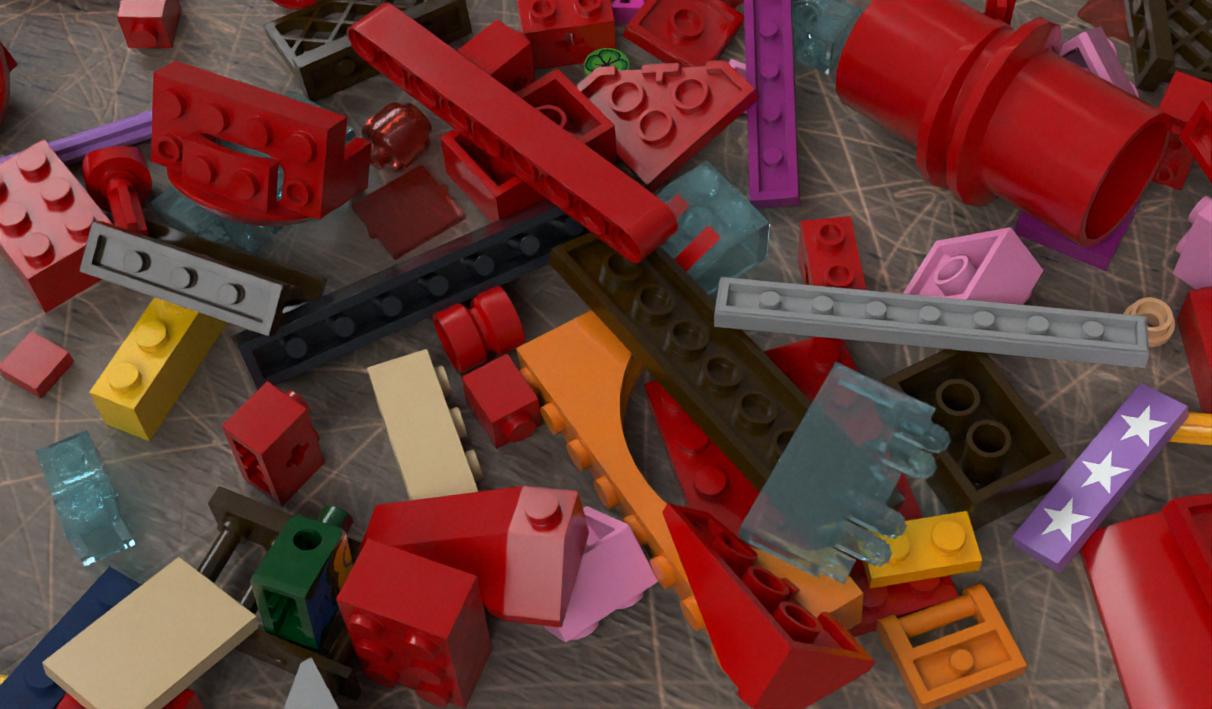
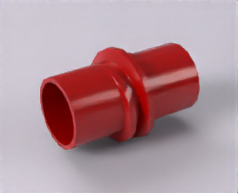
[835,0,1172,248]

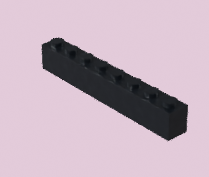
[230,199,590,390]

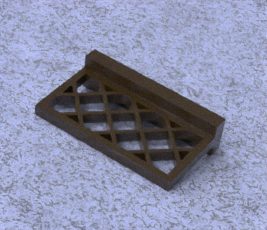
[263,0,473,104]
[1124,0,1212,92]

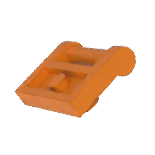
[876,583,1028,709]

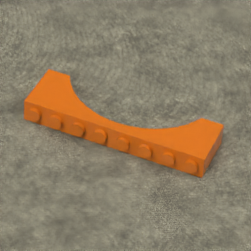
[516,310,863,675]

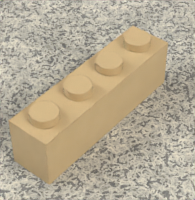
[367,349,483,500]

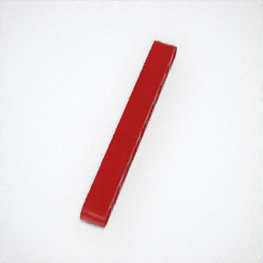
[347,2,679,264]

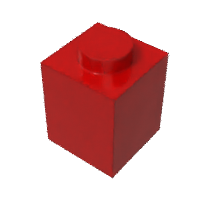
[117,0,182,49]
[461,354,542,450]

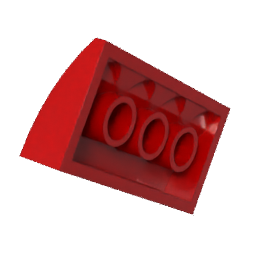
[1079,512,1212,709]

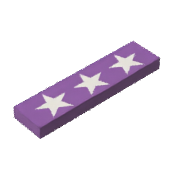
[1012,383,1189,573]

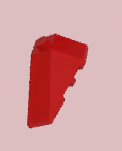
[359,486,589,628]
[662,503,875,709]

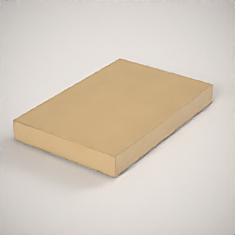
[42,557,258,709]

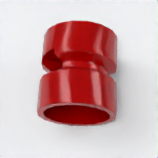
[432,285,526,375]

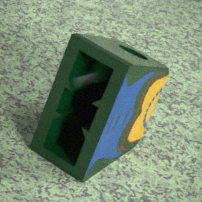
[250,506,353,653]

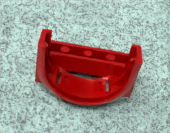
[151,61,372,226]

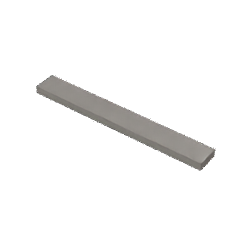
[714,277,1149,368]

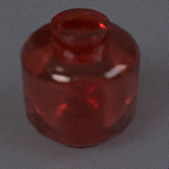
[361,102,432,173]

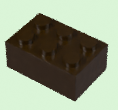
[876,349,1067,531]

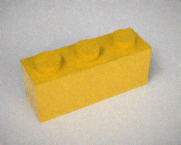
[89,297,228,442]

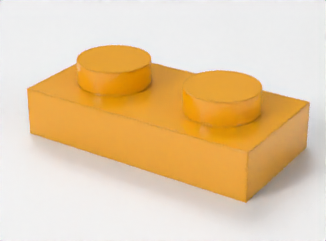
[856,511,982,588]

